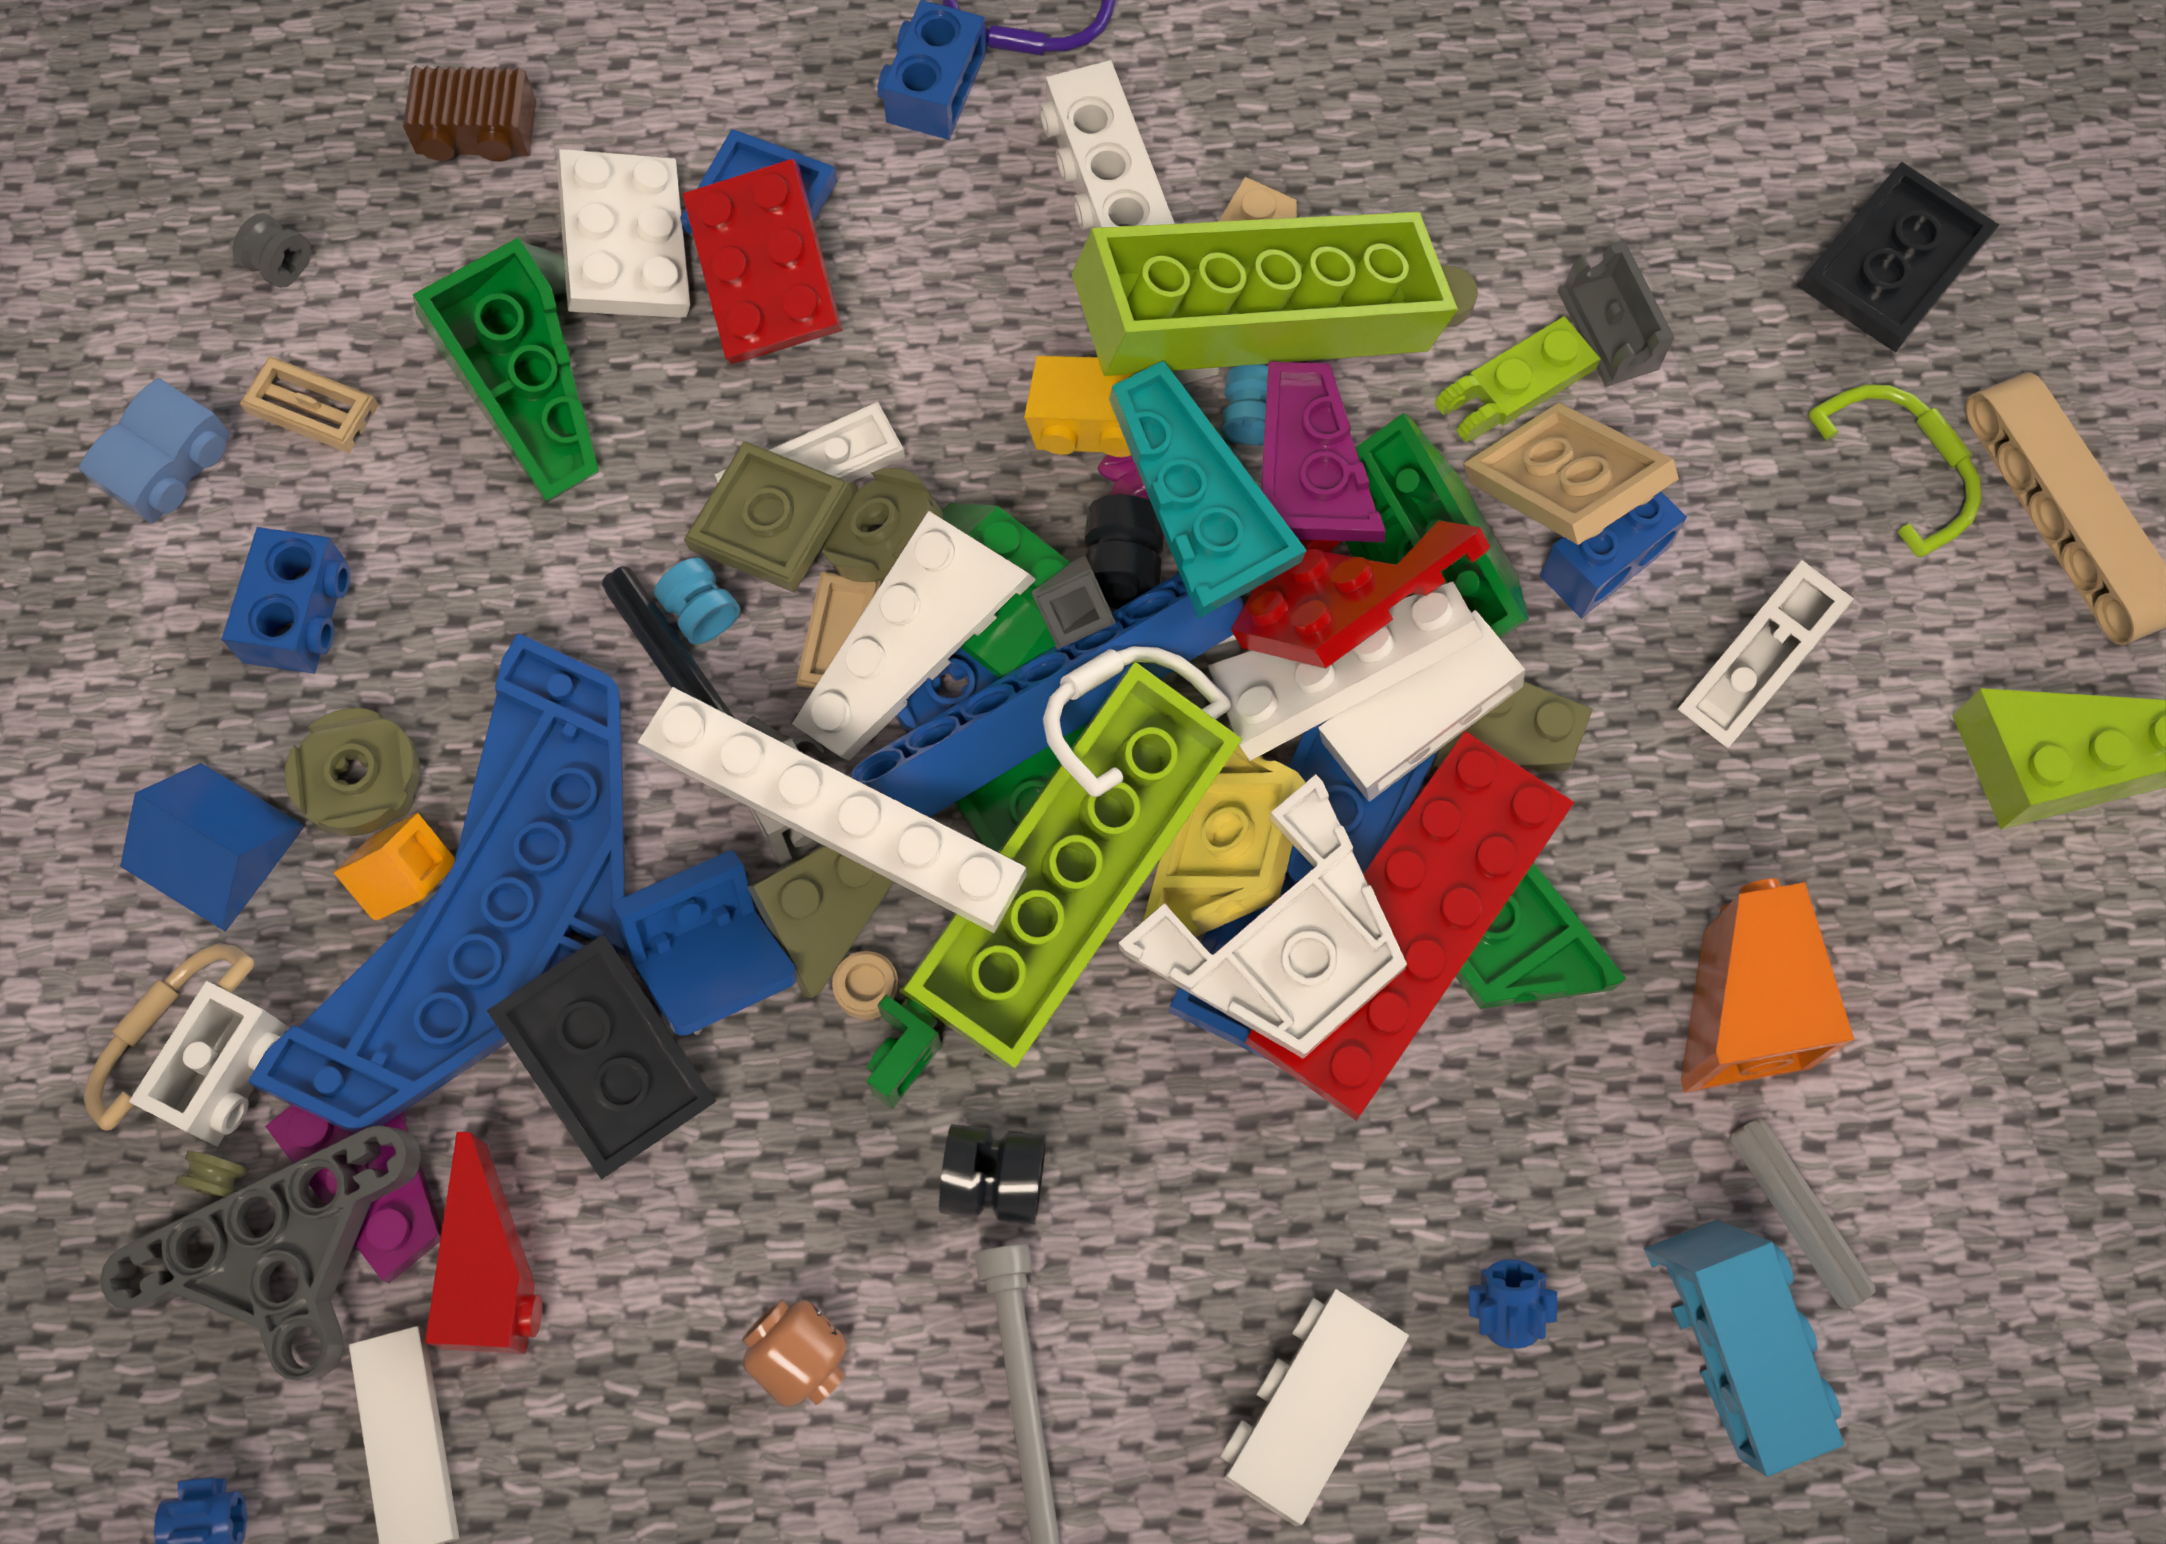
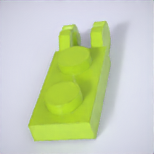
[1434,316,1601,443]

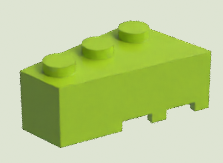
[1952,688,2166,830]

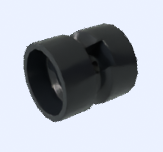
[1085,494,1164,609]
[939,1124,1046,1225]

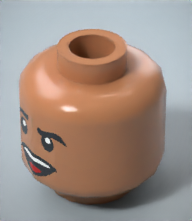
[742,1299,847,1407]

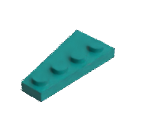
[1109,360,1307,619]

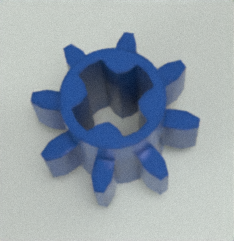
[1469,1259,1557,1349]
[154,1477,247,1544]

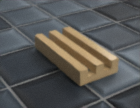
[239,356,379,453]

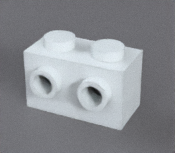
[129,981,289,1147]

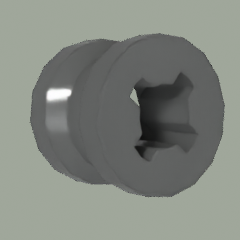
[232,213,311,288]

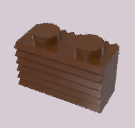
[403,65,536,162]

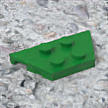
[1456,863,1626,1009]

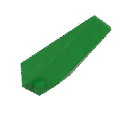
[413,237,599,503]

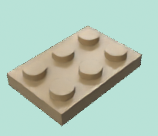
[1463,402,1679,545]

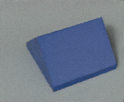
[120,763,305,932]

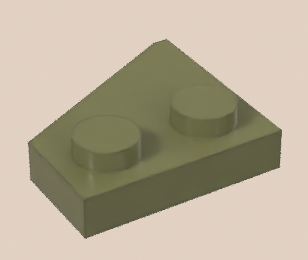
[1430,682,1593,775]
[746,845,894,998]

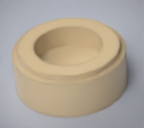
[832,951,900,1020]

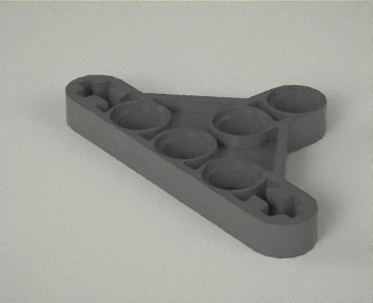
[100,1125,421,1381]

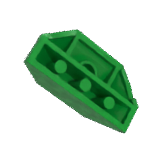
[1345,413,1529,638]
[942,503,1112,679]

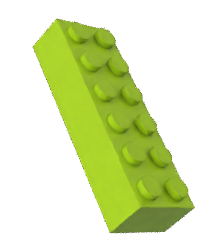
[1072,212,1458,376]
[899,662,1242,1069]

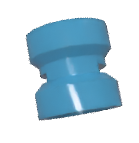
[1221,364,1268,446]
[654,557,741,645]

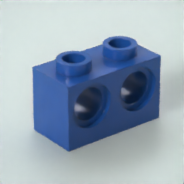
[877,0,987,140]
[1539,491,1687,619]
[221,527,350,674]

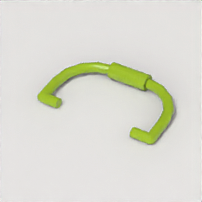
[1808,384,1982,557]

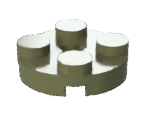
[822,468,943,582]
[284,708,420,836]

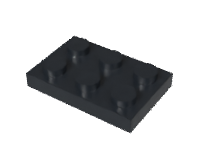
[1798,161,2000,352]
[487,933,717,1180]

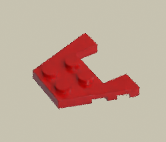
[1230,521,1490,669]

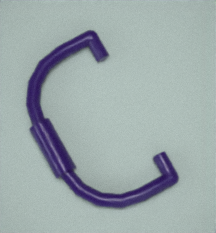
[943,0,1116,56]

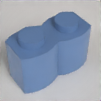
[78,378,230,524]

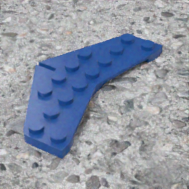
[247,633,627,1133]

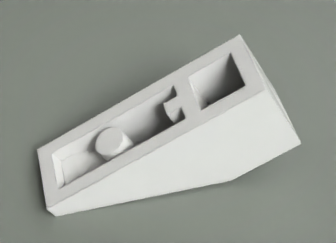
[1678,560,1854,748]

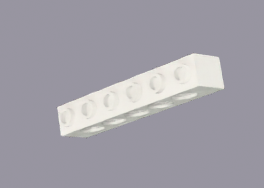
[1039,60,1219,384]

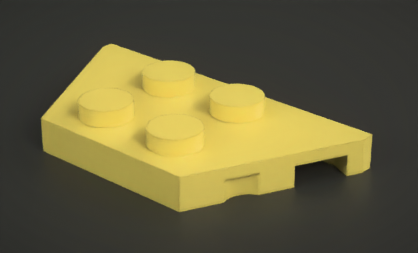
[1143,745,1306,937]

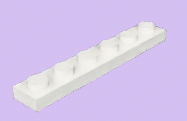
[638,687,1027,933]

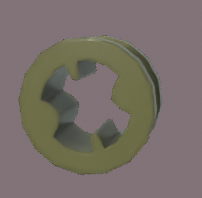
[174,1150,249,1199]

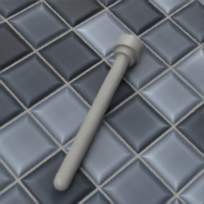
[974,1244,1060,1544]

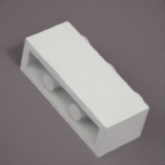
[1318,610,1525,802]
[1220,1289,1409,1527]

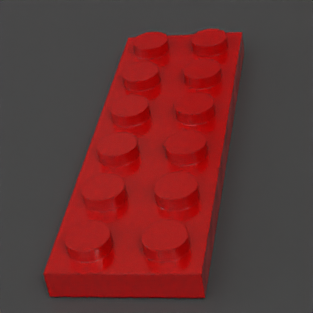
[1245,731,1575,1121]

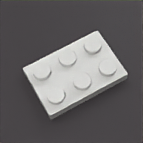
[557,149,690,318]

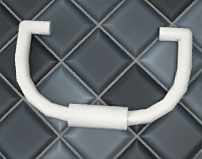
[1043,646,1231,797]

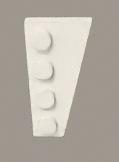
[792,511,1036,761]
[1208,582,1484,761]

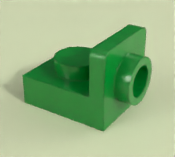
[866,995,942,1109]

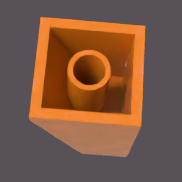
[1681,878,1855,1093]

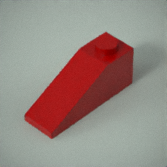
[425,1131,542,1354]

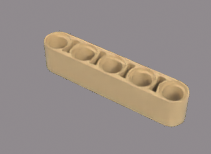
[1965,373,2166,646]

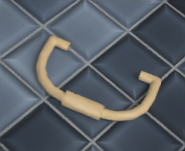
[83,943,254,1131]

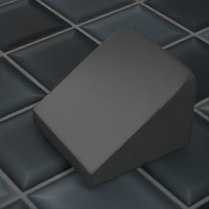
[1032,556,1116,649]

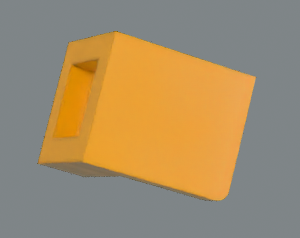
[333,812,455,921]

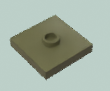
[684,441,853,593]

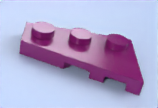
[1261,362,1385,542]
[265,1105,442,1283]

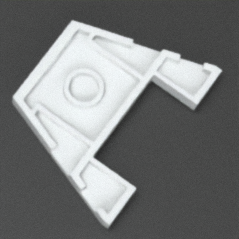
[1118,774,1407,1058]

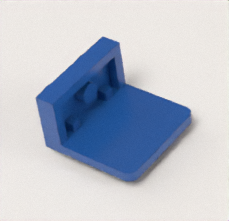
[611,849,797,1035]

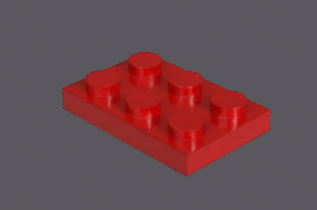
[682,159,843,364]

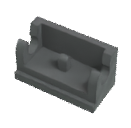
[1558,240,1675,387]

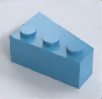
[1643,1220,1844,1477]

